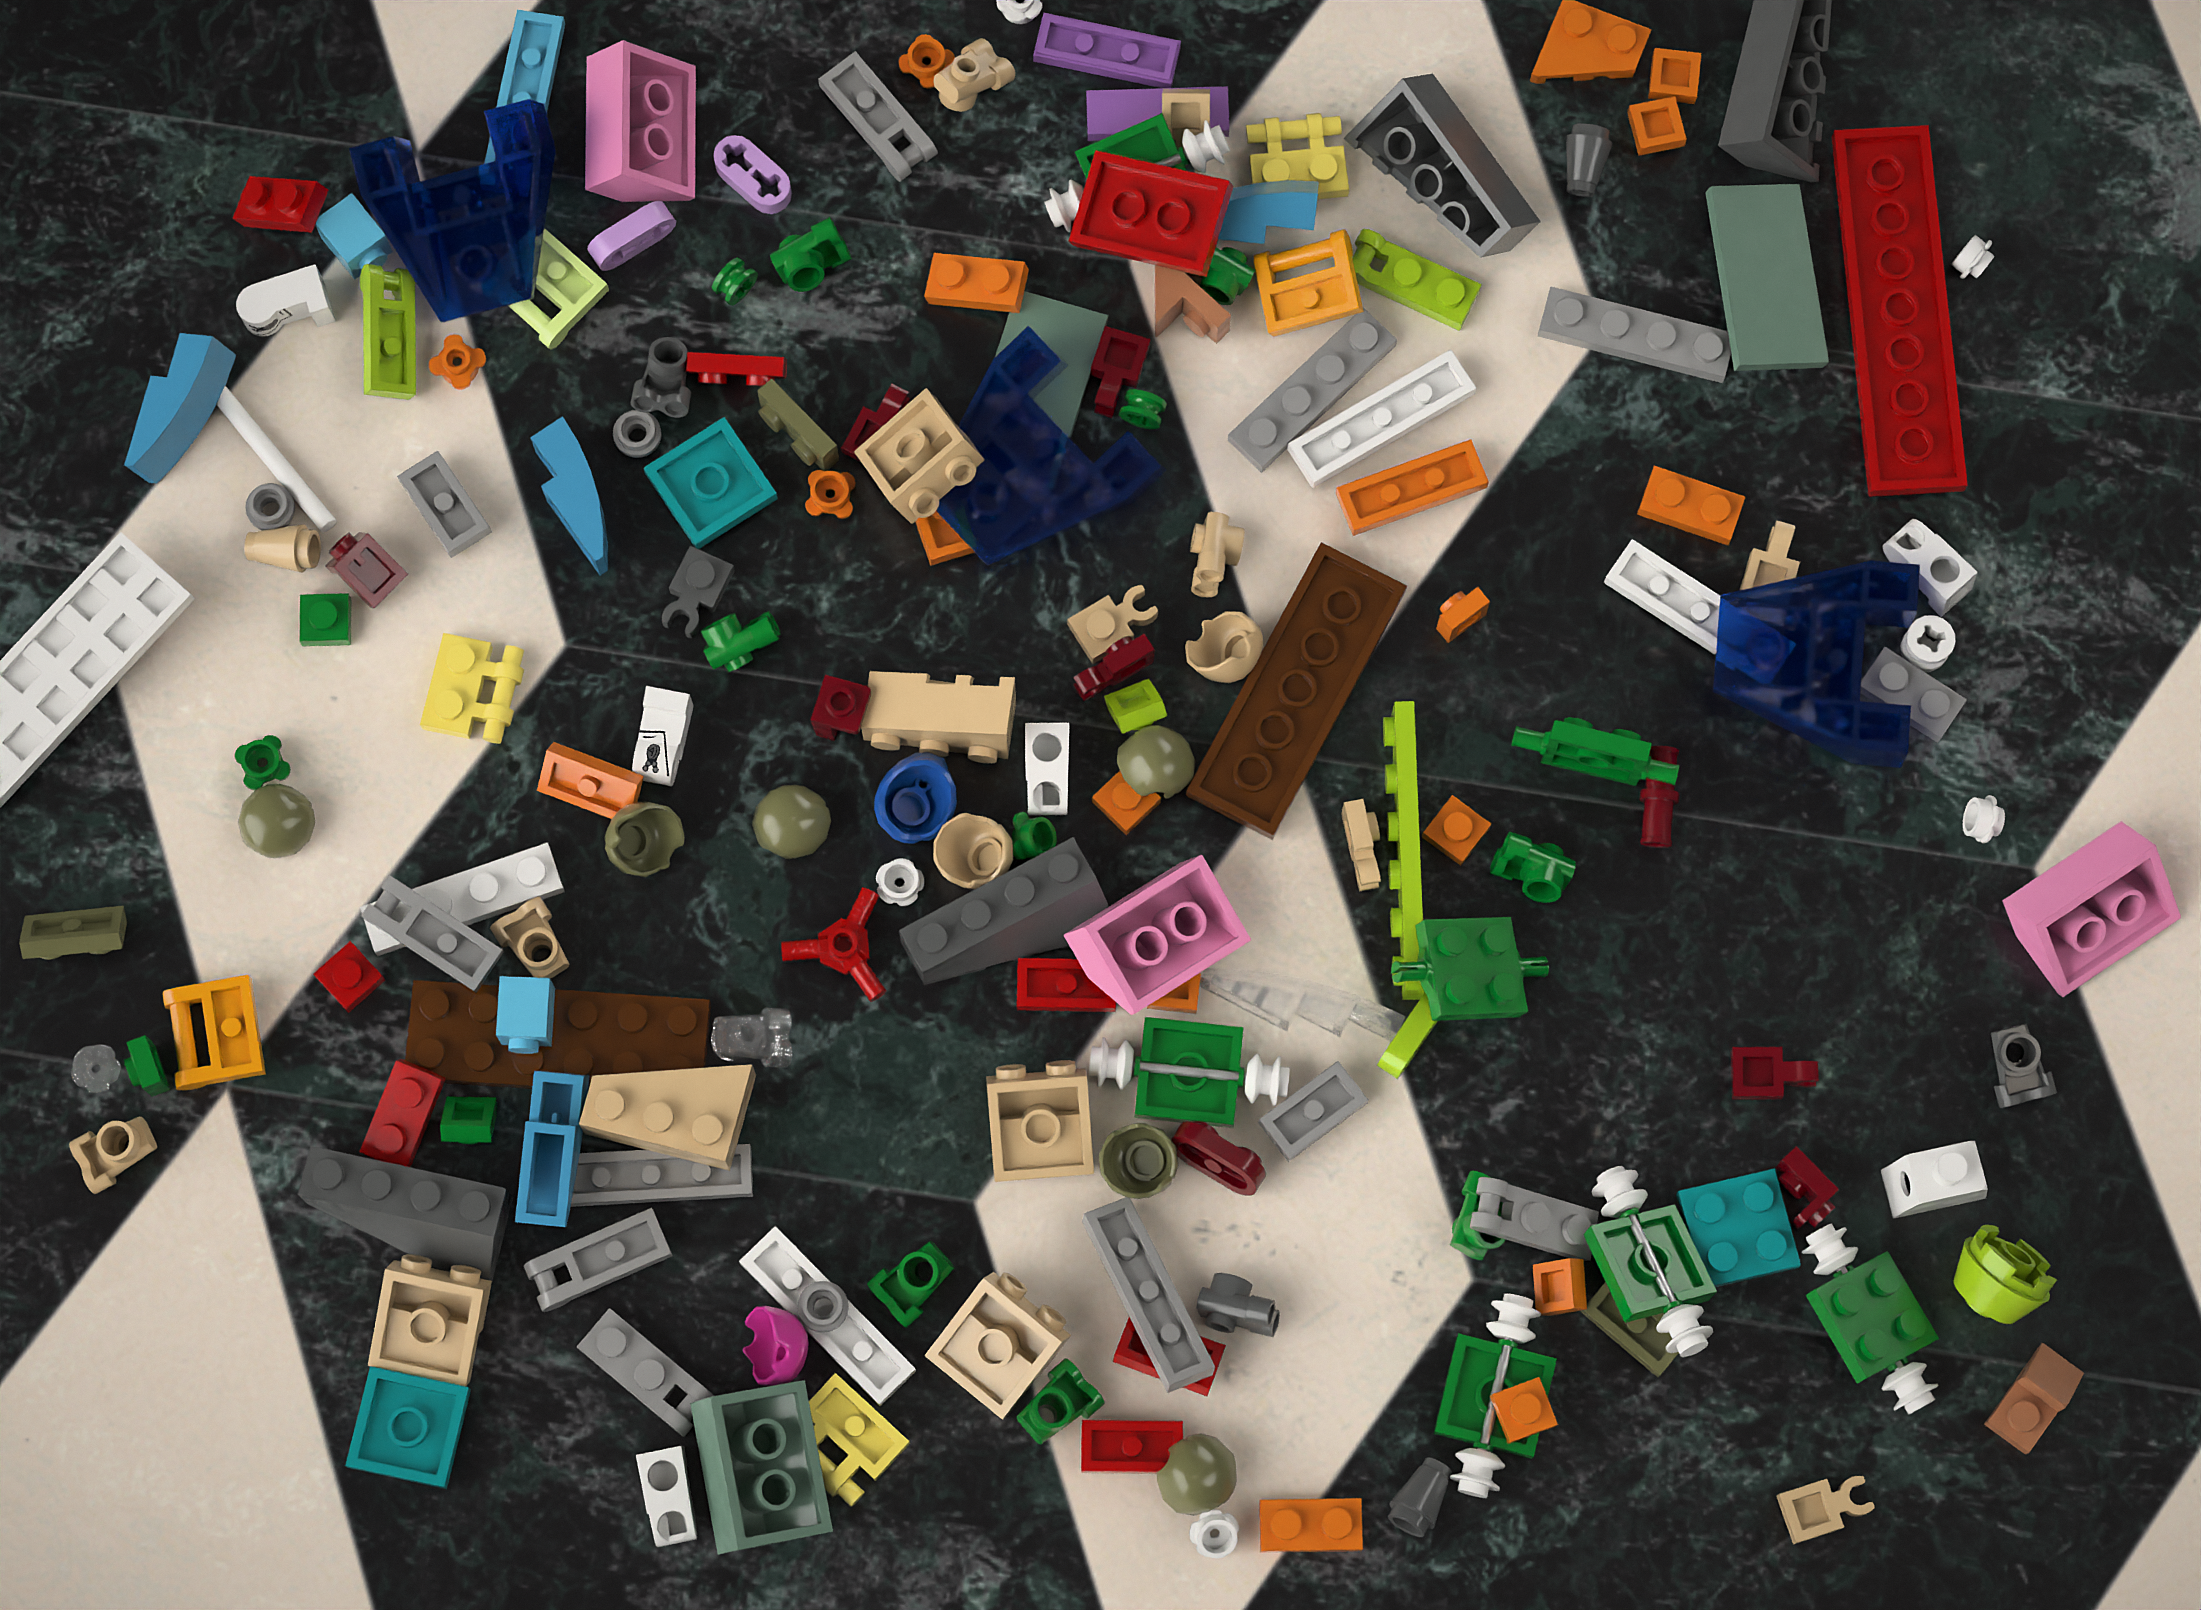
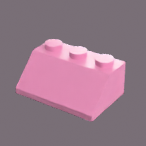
[585,40,696,202]
[2002,821,2181,997]
[1064,855,1251,1015]

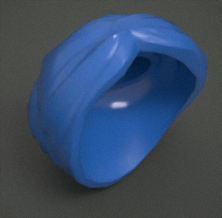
[874,752,957,844]

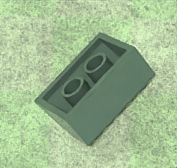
[690,1380,833,1555]

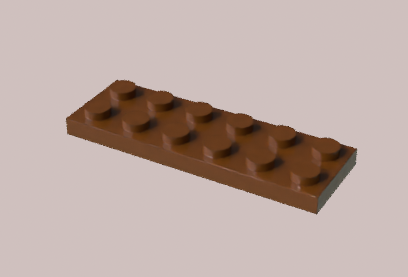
[1186,542,1407,840]
[405,980,711,1090]

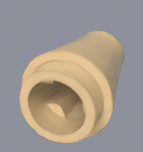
[244,524,321,573]

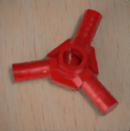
[781,887,887,1002]

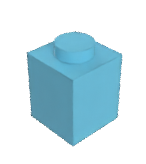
[315,193,393,280]
[496,976,555,1054]

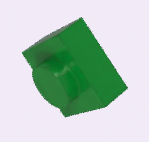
[299,593,351,647]
[124,1035,170,1097]
[440,1096,497,1144]

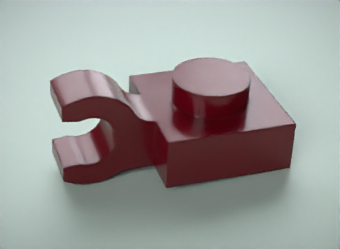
[1090,326,1151,418]
[841,384,910,462]
[1731,1047,1819,1100]

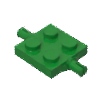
[1511,717,1679,786]
[1391,917,1549,1021]

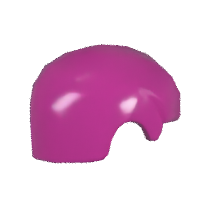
[743,1306,809,1386]

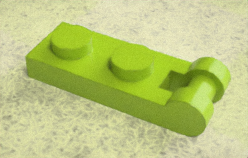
[1352,229,1481,331]
[360,264,416,400]

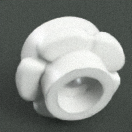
[996,0,1042,24]
[1951,235,1994,279]
[1963,795,2005,843]
[876,858,924,906]
[1189,1509,1239,1558]

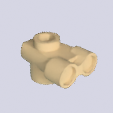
[934,38,1015,112]
[1190,512,1245,598]
[490,897,570,979]
[69,1116,157,1194]

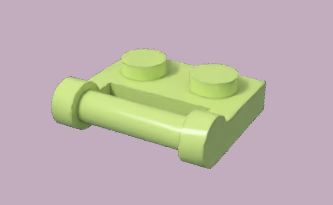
[480,223,609,350]

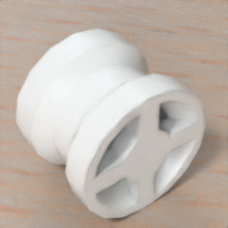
[1900,615,1955,672]

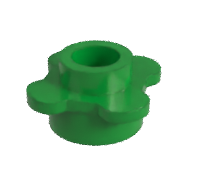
[235,735,291,790]
[1012,812,1057,860]

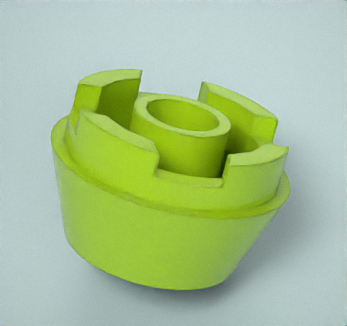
[1953,1225,2057,1324]

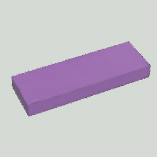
[1033,12,1181,88]
[1086,86,1229,141]

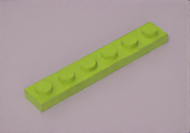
[1383,701,1425,1000]

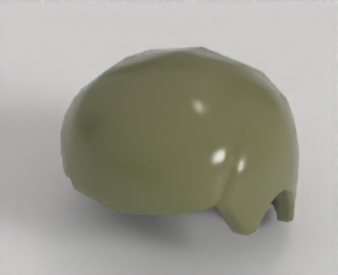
[1117,725,1195,799]
[238,784,315,858]
[752,784,831,859]
[604,801,685,877]
[1099,1123,1179,1199]
[1157,1433,1237,1516]

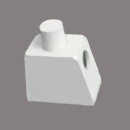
[1881,1141,1988,1219]

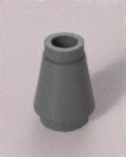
[1566,124,1613,197]
[1388,1457,1452,1537]

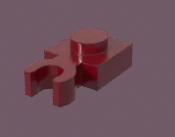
[1073,634,1155,702]

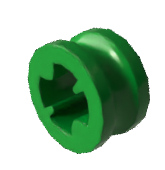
[712,257,758,306]
[1119,389,1167,429]

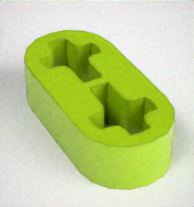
[1377,993,1438,1079]

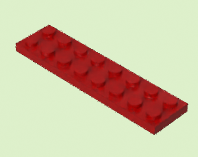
[1831,125,1968,497]

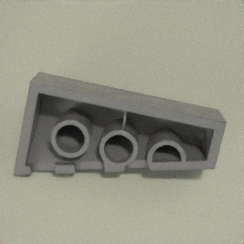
[1718,0,1832,182]
[1343,73,1541,258]
[899,837,1109,985]
[298,1146,513,1285]

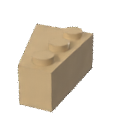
[861,671,1016,763]
[579,1064,756,1171]

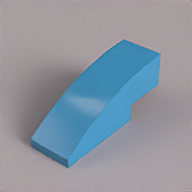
[1218,180,1319,244]
[124,333,236,484]
[530,416,608,576]
[515,1071,590,1227]

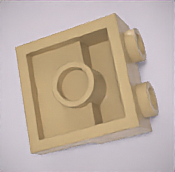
[854,388,985,524]
[986,1060,1094,1182]
[368,1254,492,1387]
[925,1272,1071,1420]

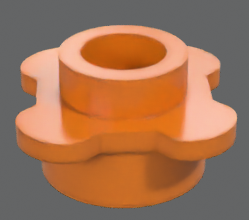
[899,34,955,88]
[429,334,486,390]
[805,470,856,519]

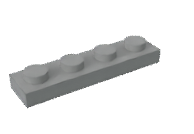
[1538,286,1731,383]
[1228,307,1397,473]
[571,1144,753,1207]
[1082,1197,1215,1393]

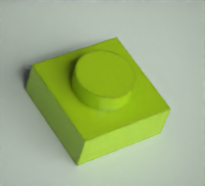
[1104,678,1167,734]

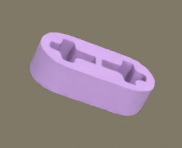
[714,135,792,214]
[587,201,676,271]

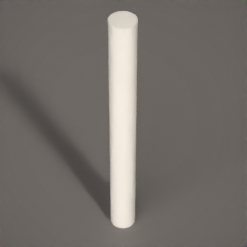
[216,386,337,533]

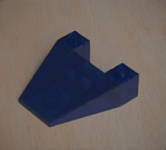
[349,99,556,323]
[936,325,1167,566]
[1713,561,1920,768]

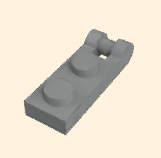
[818,51,938,182]
[361,875,504,993]
[1470,1177,1599,1261]
[523,1208,673,1312]
[577,1308,714,1437]

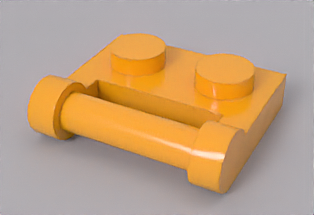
[1253,229,1364,337]
[163,975,266,1091]

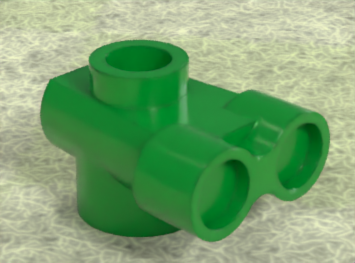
[770,217,852,292]
[1186,247,1255,305]
[700,611,781,672]
[1490,831,1576,903]
[1450,1171,1506,1260]
[867,1241,955,1328]
[1017,1358,1105,1444]

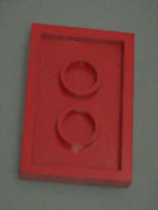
[1068,150,1234,277]

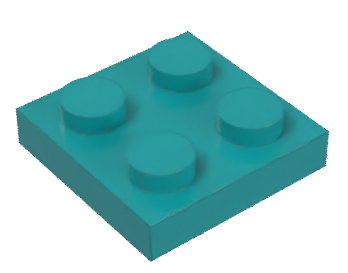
[643,417,778,549]
[1676,1168,1801,1287]
[345,1366,471,1489]

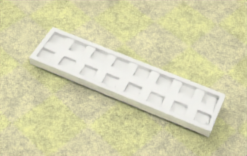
[0,532,195,808]

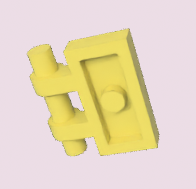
[1246,113,1349,200]
[420,633,524,744]
[809,1373,910,1507]

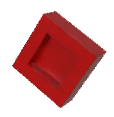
[313,941,385,1013]

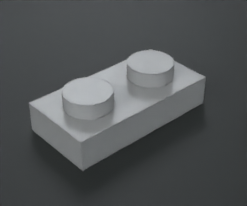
[397,451,492,558]
[1856,647,1967,743]
[1258,1061,1368,1162]

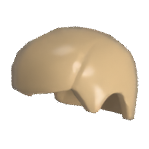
[1185,611,1263,683]
[933,813,1013,890]

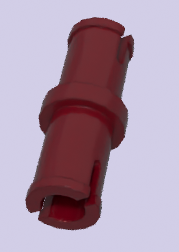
[1640,746,1679,848]

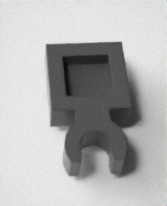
[662,546,735,638]

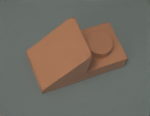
[1154,265,1231,344]
[1984,1343,2084,1455]

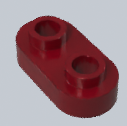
[1171,1121,1266,1196]

